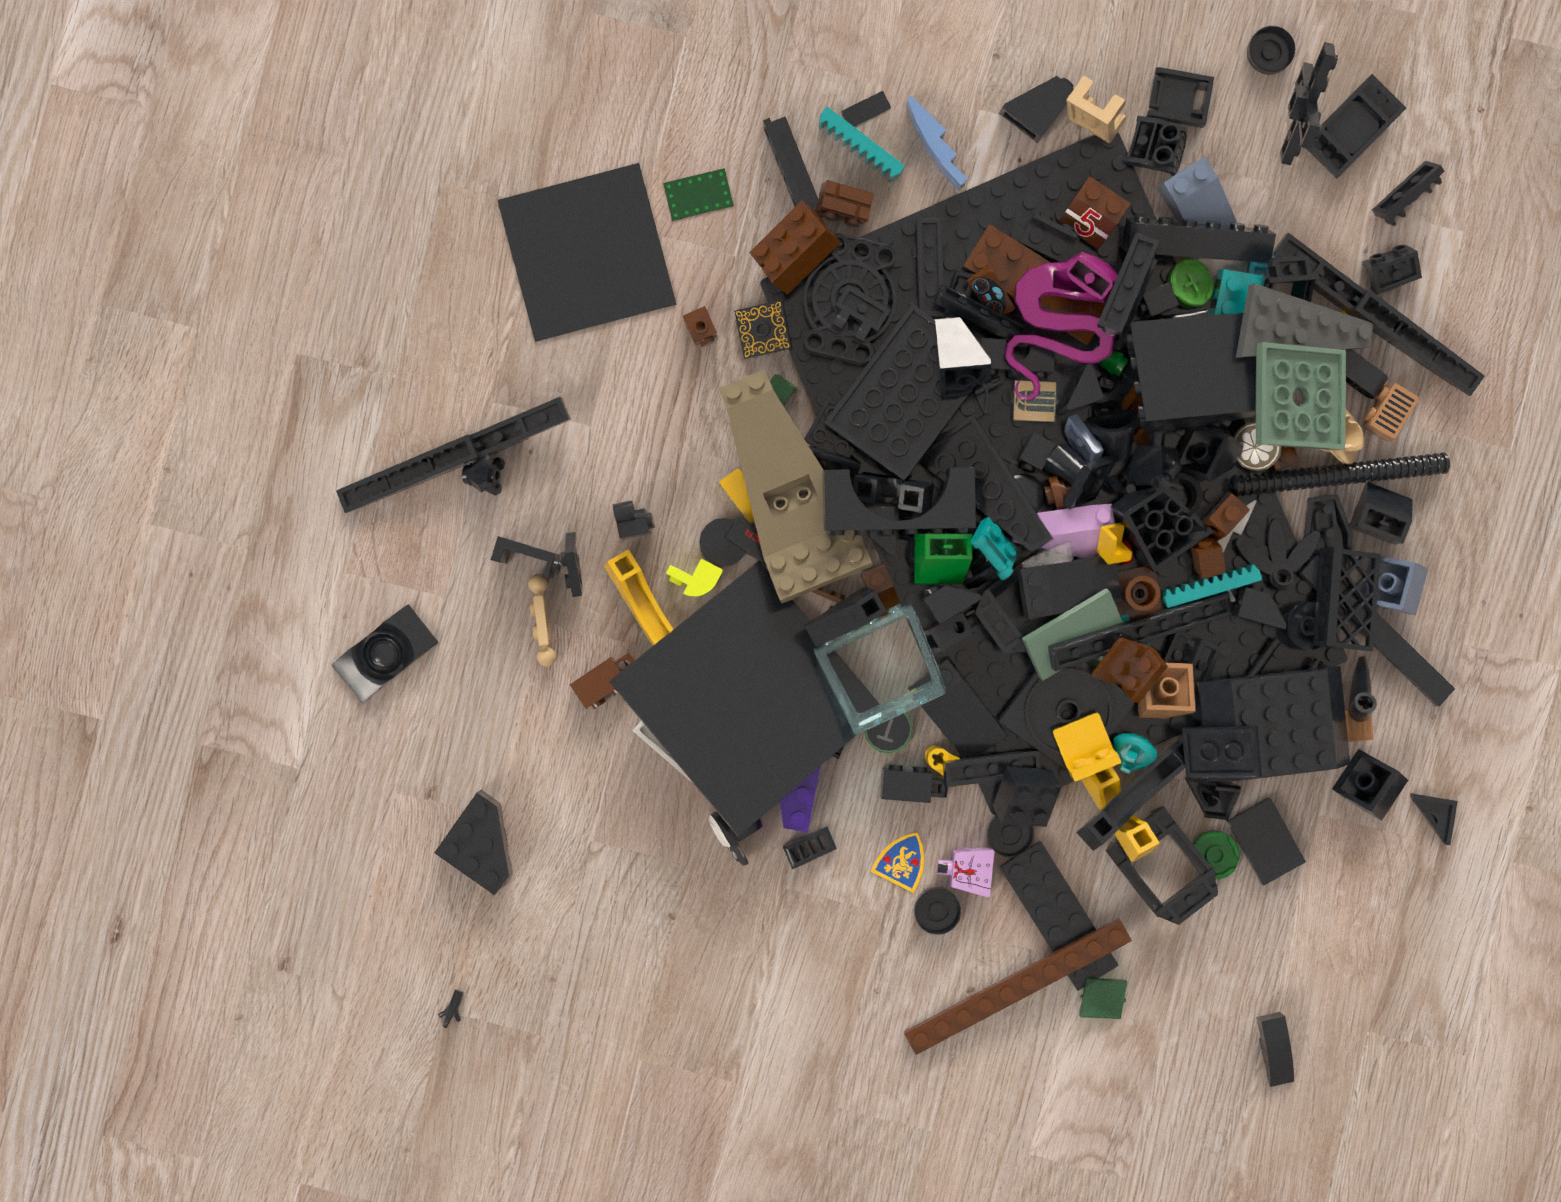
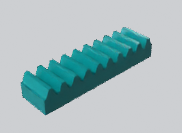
[819,106,905,182]
[1161,565,1262,608]

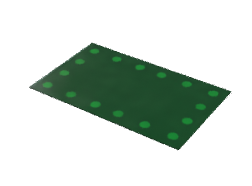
[663,168,734,221]

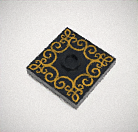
[734,300,793,359]

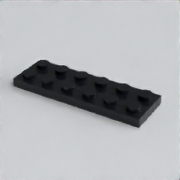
[999,841,1119,991]

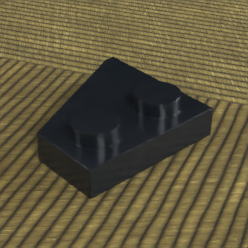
[561,532,583,597]

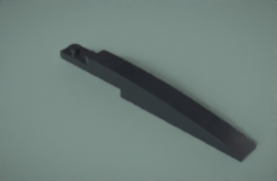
[1272,232,1485,396]
[336,397,571,513]

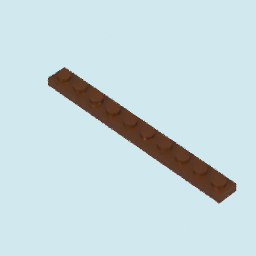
[904,918,1132,1055]

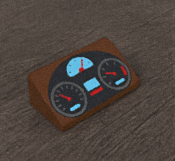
[966,266,1015,315]

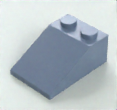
[1157,157,1237,226]

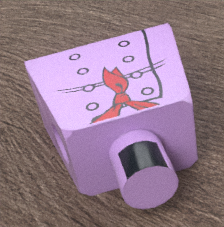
[936,847,995,897]

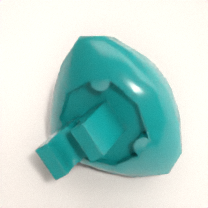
[1113,733,1157,774]

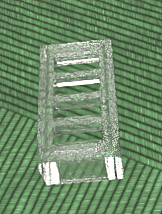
[1022,540,1074,568]

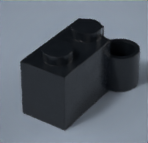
[612,500,655,540]

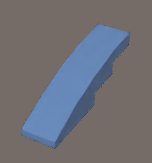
[906,96,968,191]

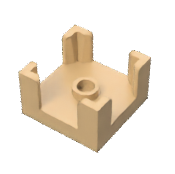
[1066,76,1127,144]

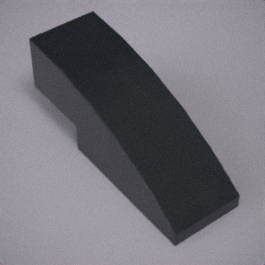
[1256,1012,1294,1087]

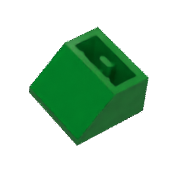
[915,534,972,584]

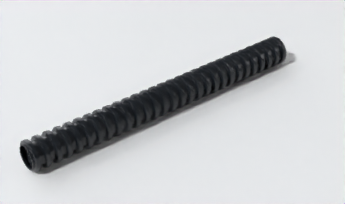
[1230,452,1450,497]

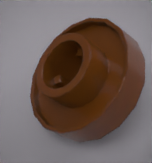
[1044,476,1070,510]

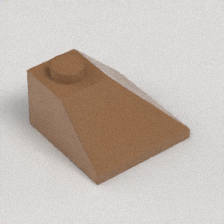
[1138,663,1196,719]

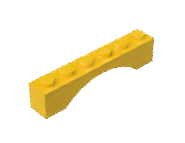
[604,549,673,646]

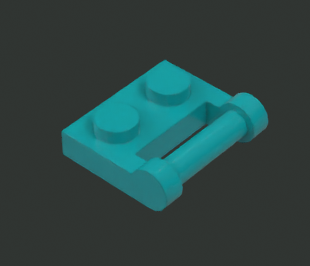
[971,517,1019,580]

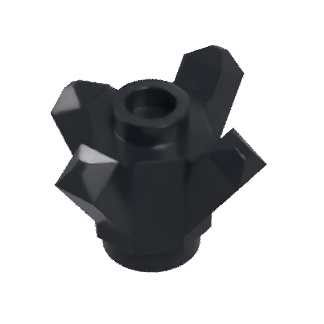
[462,454,505,496]

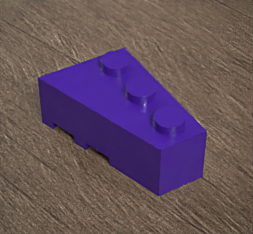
[780,766,821,833]

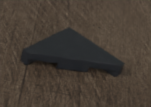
[1410,793,1458,845]

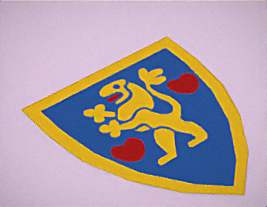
[870,832,924,893]

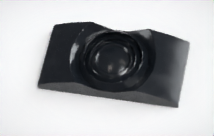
[1306,74,1406,179]
[332,604,439,703]

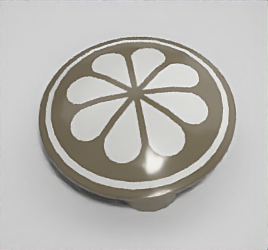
[1234,422,1282,471]

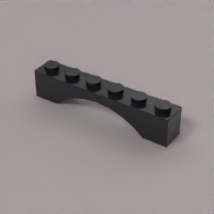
[1076,736,1185,851]

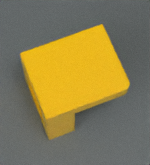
[1096,523,1132,564]

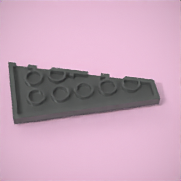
[1236,284,1373,358]

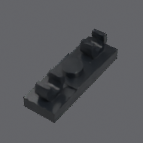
[1372,161,1445,226]

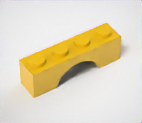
[1081,767,1160,862]

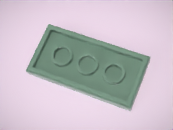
[1022,588,1122,681]

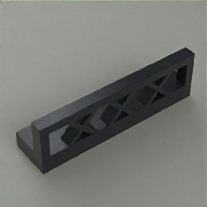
[763,116,818,211]

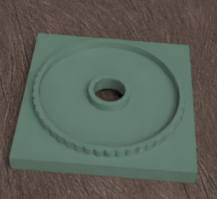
[1256,342,1346,450]

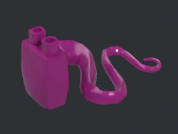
[1004,252,1118,401]

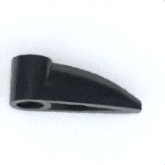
[1348,656,1377,722]

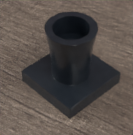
[1044,442,1117,509]

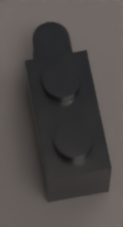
[880,764,948,803]

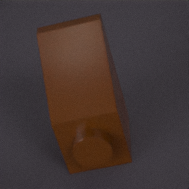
[860,564,902,618]

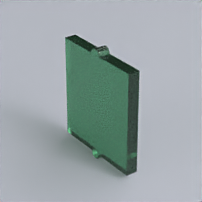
[1079,978,1127,1019]

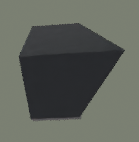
[1184,777,1241,820]

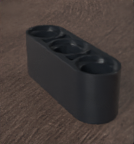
[1346,349,1389,399]

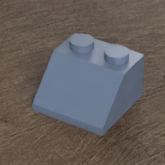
[1361,556,1428,616]

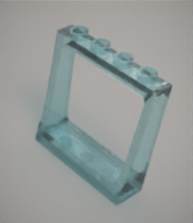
[814,603,946,735]

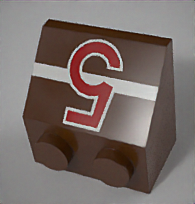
[1058,176,1131,250]

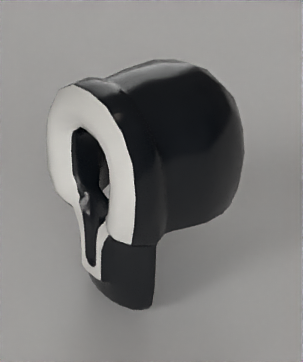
[709,811,763,866]

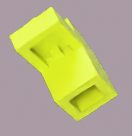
[666,559,723,596]

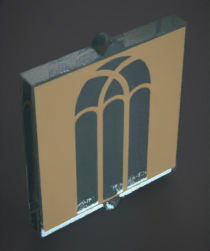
[1011,380,1059,423]

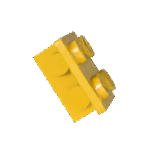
[1053,713,1121,782]

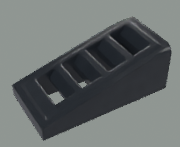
[783,826,837,869]

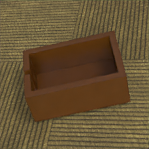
[749,200,841,295]

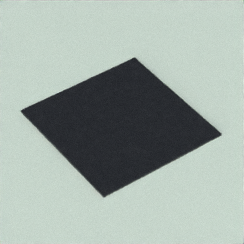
[497,163,677,342]

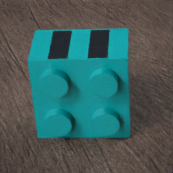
[1209,269,1263,316]

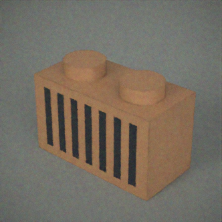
[1362,383,1420,442]

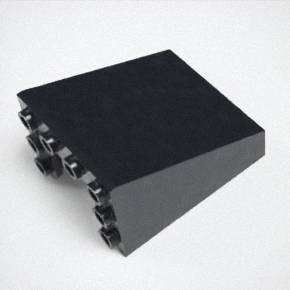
[1126,313,1256,435]

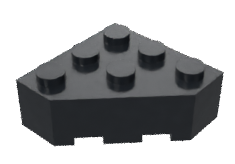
[434,790,513,896]

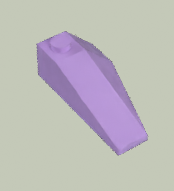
[1012,504,1115,559]

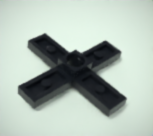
[1280,42,1338,165]

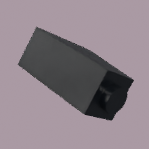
[999,76,1074,143]

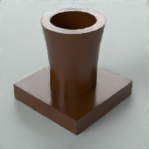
[1115,566,1163,619]

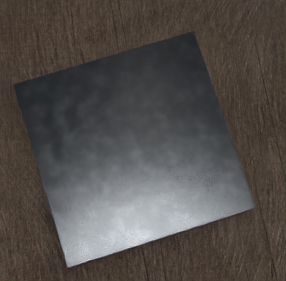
[609,561,885,836]

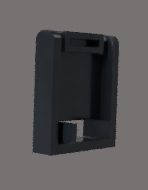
[1147,67,1214,128]

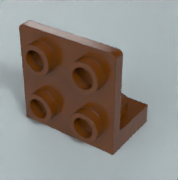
[1092,638,1168,703]

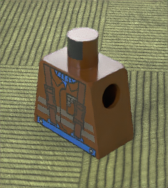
[1202,492,1250,541]

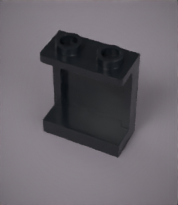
[490,536,562,578]

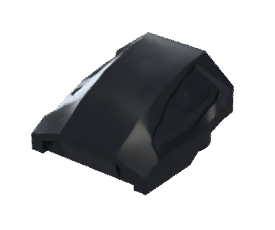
[1124,116,1188,176]

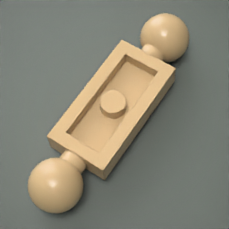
[528,574,556,667]

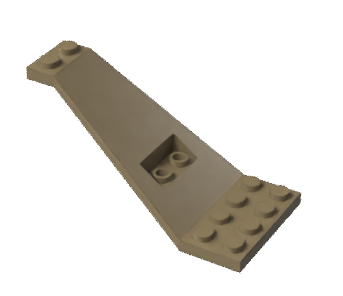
[719,369,873,603]

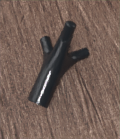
[438,989,464,1028]

